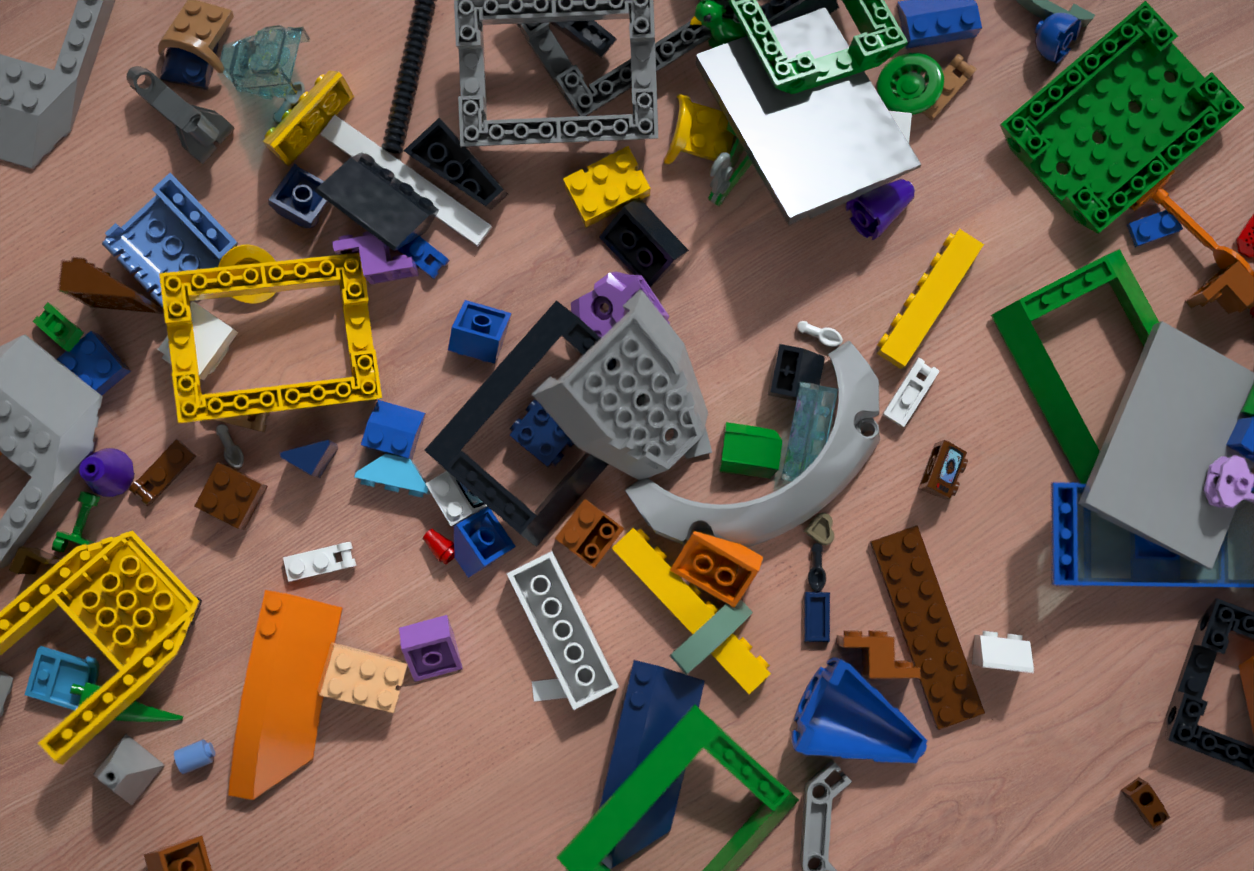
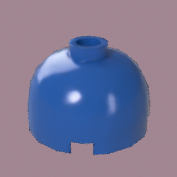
[1035,13,1082,63]

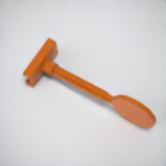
[1130,170,1254,277]

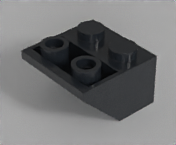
[768,344,825,405]

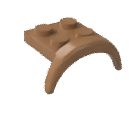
[158,0,234,73]

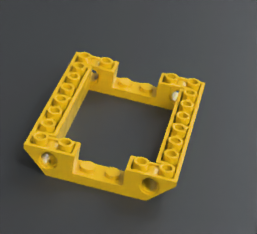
[159,253,382,424]

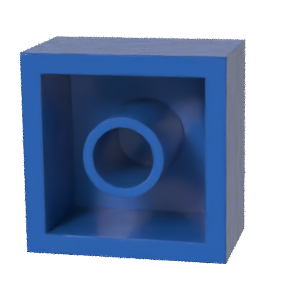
[57,331,131,395]

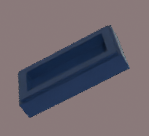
[804,592,830,642]

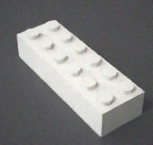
[507,551,619,710]

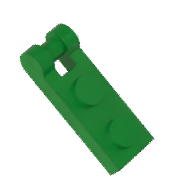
[33,302,85,352]

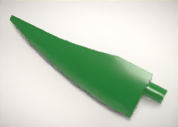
[70,682,183,722]

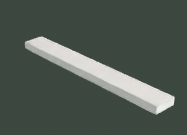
[321,115,492,247]

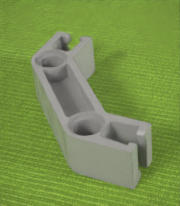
[800,760,852,871]

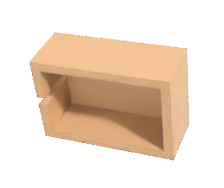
[317,642,407,713]

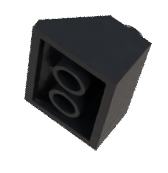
[599,198,689,288]

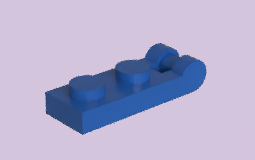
[397,236,450,279]

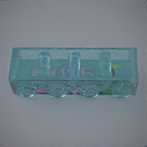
[781,382,838,482]

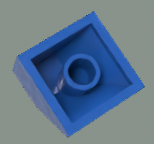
[454,507,516,578]

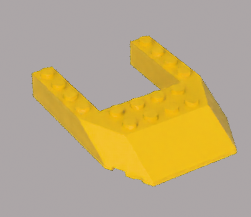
[0,531,200,765]

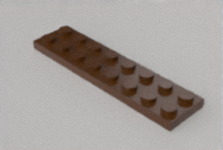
[870,525,985,730]

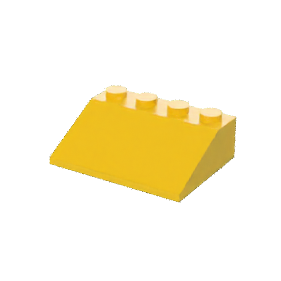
[262,70,354,167]

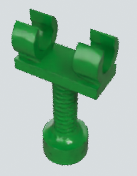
[52,491,100,553]

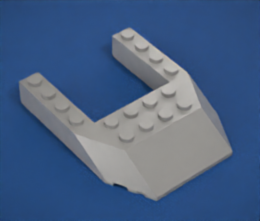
[0,0,115,169]
[0,335,103,569]

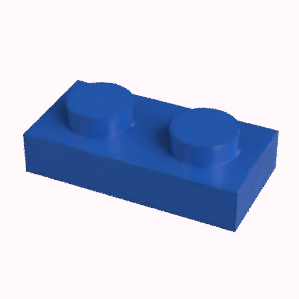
[1126,210,1183,247]

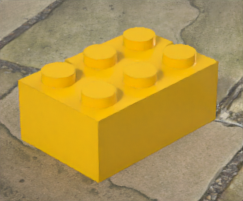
[563,146,651,227]

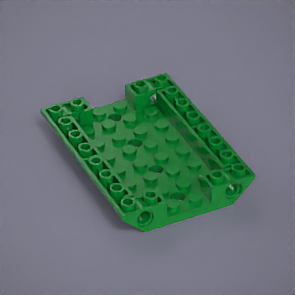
[1000,1,1245,234]

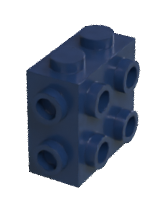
[510,399,574,468]

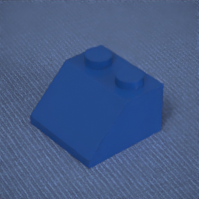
[448,300,512,364]
[361,400,426,460]

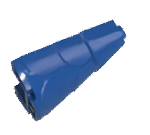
[792,658,928,763]

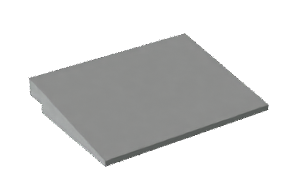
[1078,321,1254,569]

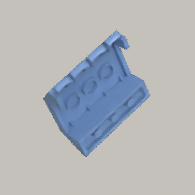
[102,173,238,308]

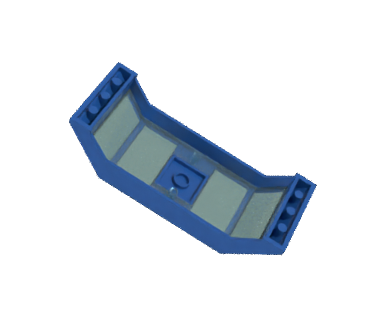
[1051,482,1254,588]

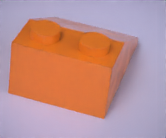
[670,531,763,608]

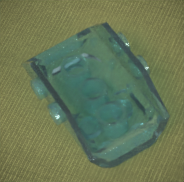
[220,25,310,99]

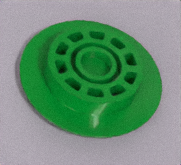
[876,53,944,115]

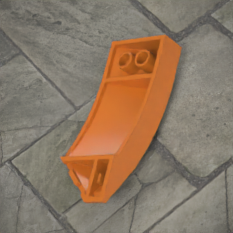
[228,590,343,800]

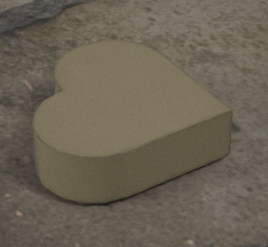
[803,513,834,545]

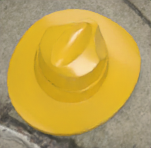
[218,244,276,304]

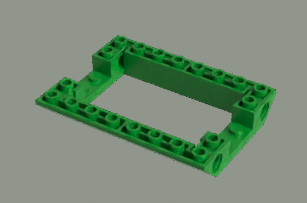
[728,0,908,95]
[990,249,1159,484]
[556,704,799,871]

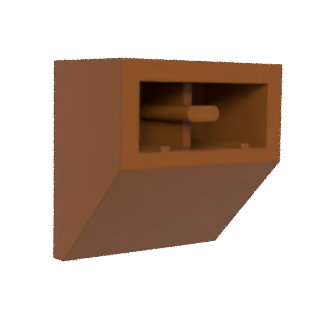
[555,499,624,569]

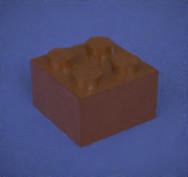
[194,462,268,530]

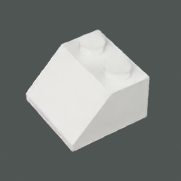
[972,631,1034,673]

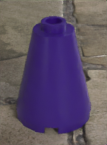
[846,179,915,240]
[79,448,135,497]

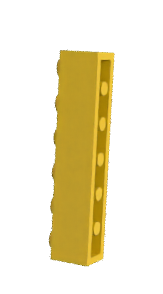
[876,229,984,369]

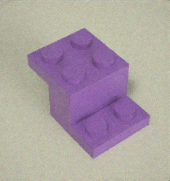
[332,231,419,284]

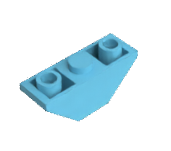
[355,454,430,498]

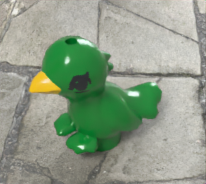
[690,0,746,48]

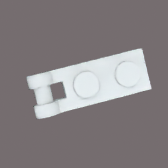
[882,357,940,428]
[283,542,356,582]

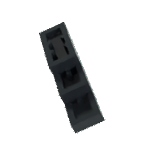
[549,20,617,58]

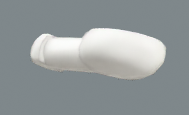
[797,321,843,347]

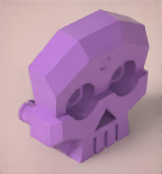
[571,272,670,338]

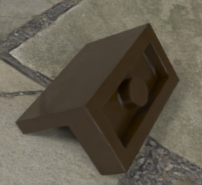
[9,547,62,574]

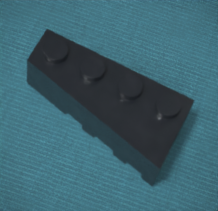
[403,118,509,210]

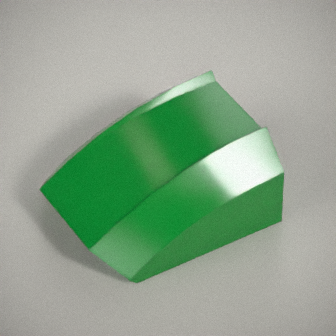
[719,422,783,479]

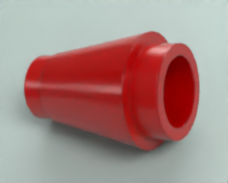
[422,529,455,565]

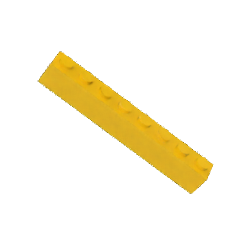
[612,528,771,694]

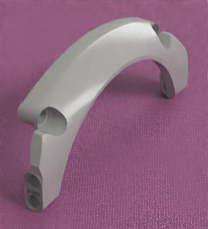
[625,341,880,548]

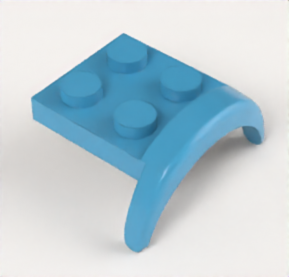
[24,646,99,710]

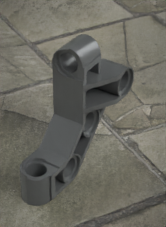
[126,66,235,164]

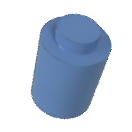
[174,739,216,774]

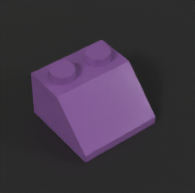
[399,615,463,682]

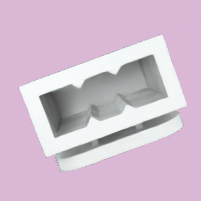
[158,301,238,380]

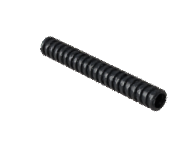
[381,0,437,154]

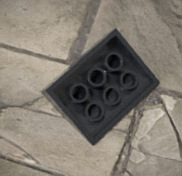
[315,152,439,251]

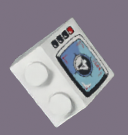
[426,471,488,527]

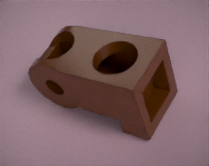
[1121,777,1170,830]

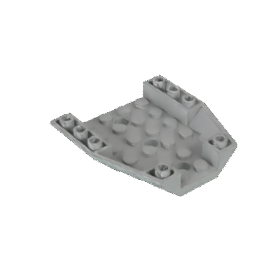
[532,289,708,480]

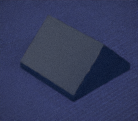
[280,440,338,478]

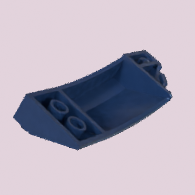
[598,660,705,870]

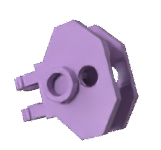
[1204,455,1254,508]

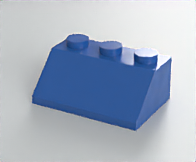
[897,0,982,49]

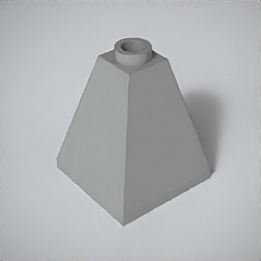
[93,734,164,805]

